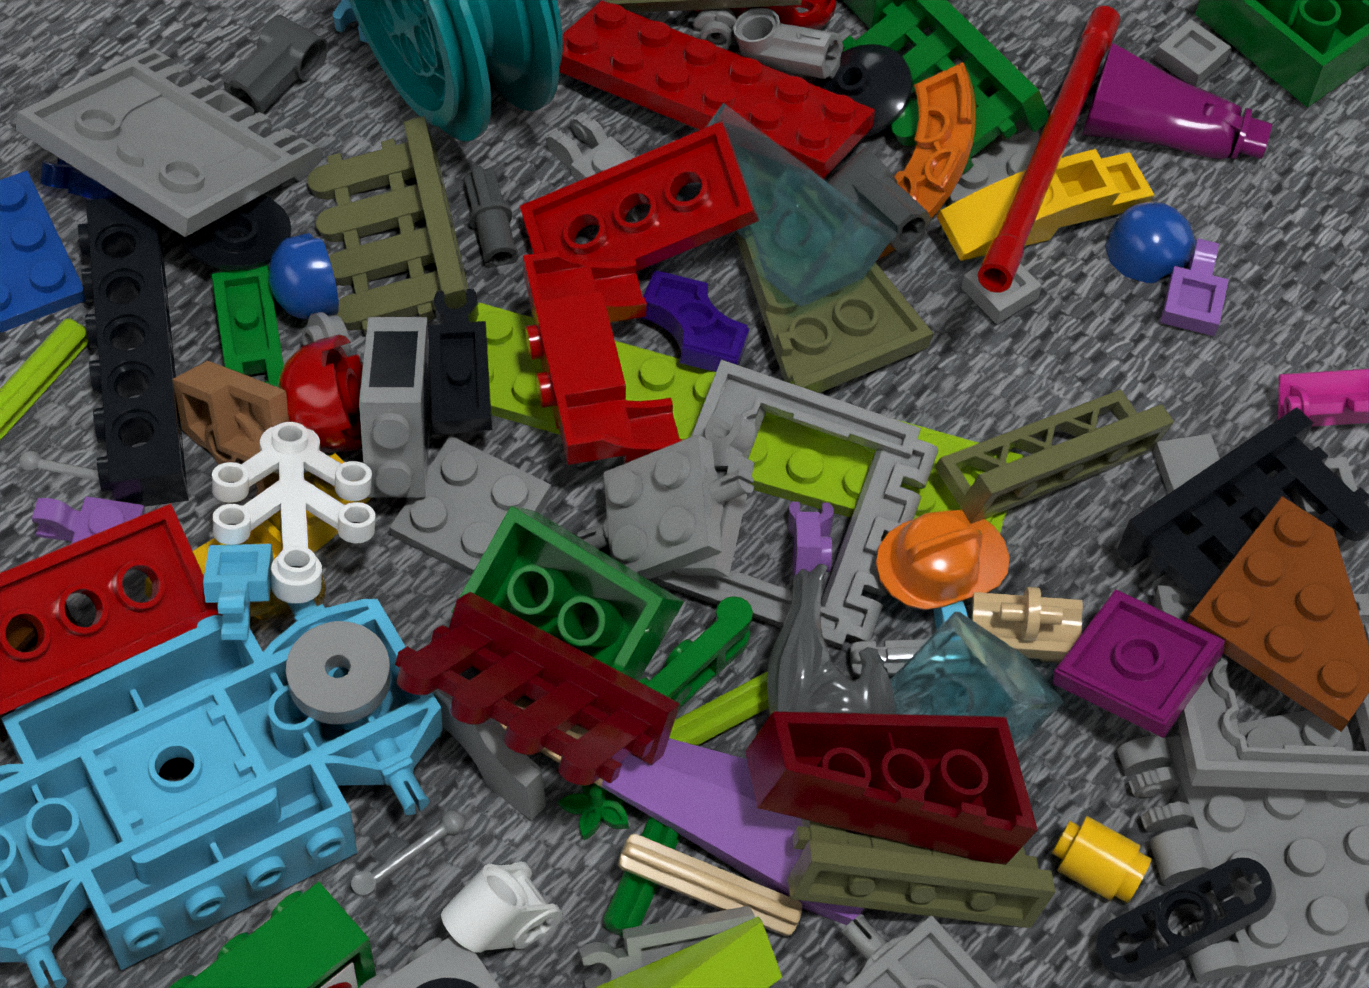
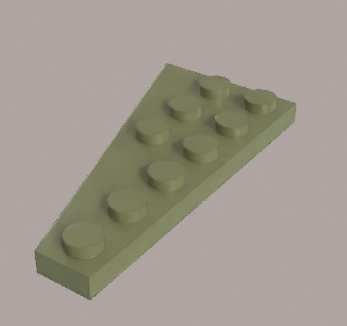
[732,144,934,393]

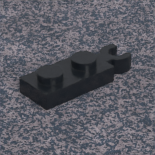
[428,289,493,434]

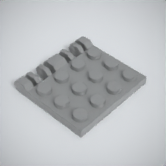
[16,49,323,237]
[1117,710,1369,983]

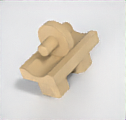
[971,587,1083,663]

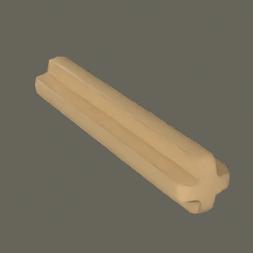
[618,834,802,936]

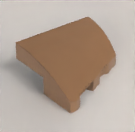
[172,361,289,496]

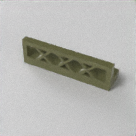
[935,389,1174,524]

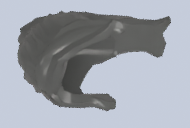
[767,564,895,715]

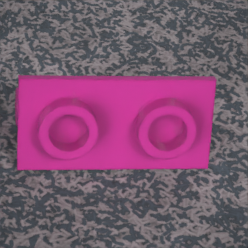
[1278,369,1369,427]

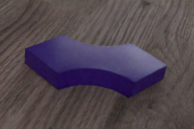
[641,270,750,372]

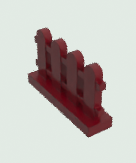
[395,592,680,785]

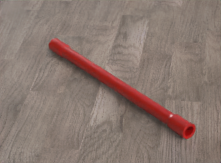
[978,6,1121,293]

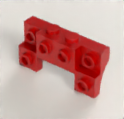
[523,250,682,465]

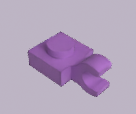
[1160,238,1229,336]
[32,496,146,544]
[788,501,834,577]

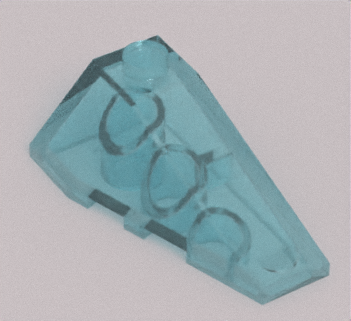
[706,103,896,307]

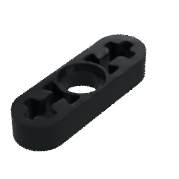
[1096,858,1276,982]

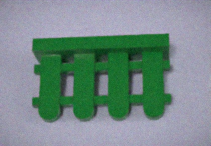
[842,0,1049,174]

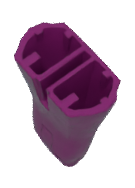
[1082,43,1272,159]

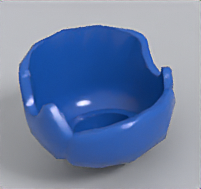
[1105,202,1196,283]
[268,233,339,319]

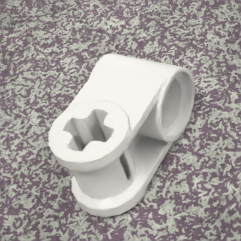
[441,861,563,953]

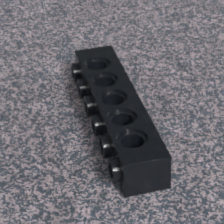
[78,196,189,507]

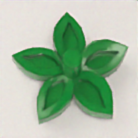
[558,783,629,840]

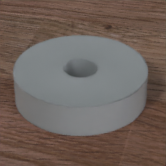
[286,621,391,724]

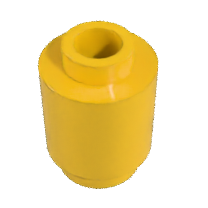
[1051,816,1152,903]

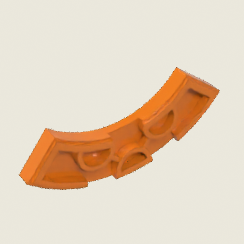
[847,62,976,260]

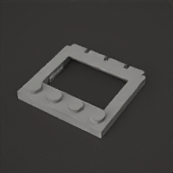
[649,360,938,649]
[1153,585,1369,792]

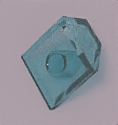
[890,612,1064,747]

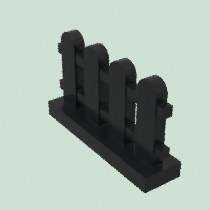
[1116,407,1369,613]

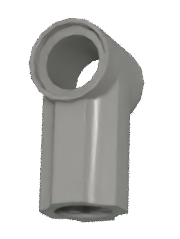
[733,8,843,79]

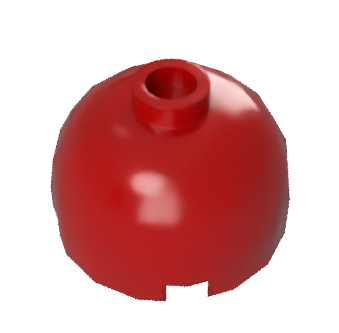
[279,334,363,454]

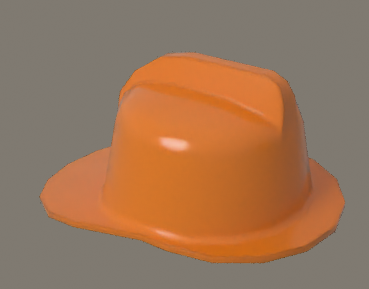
[876,510,1010,610]

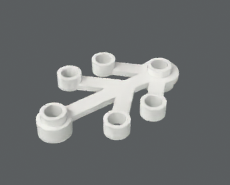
[212,422,375,603]

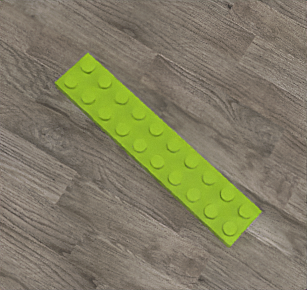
[476,303,1023,533]

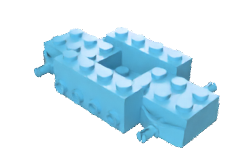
[0,599,443,988]

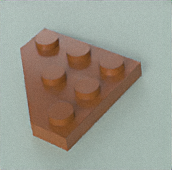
[1186,496,1369,732]

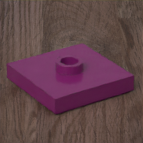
[1053,589,1225,738]

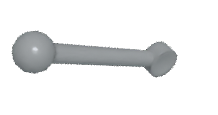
[19,451,99,482]
[351,810,465,897]

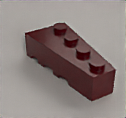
[745,711,1038,865]

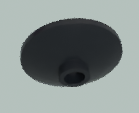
[813,44,913,138]
[179,195,291,270]

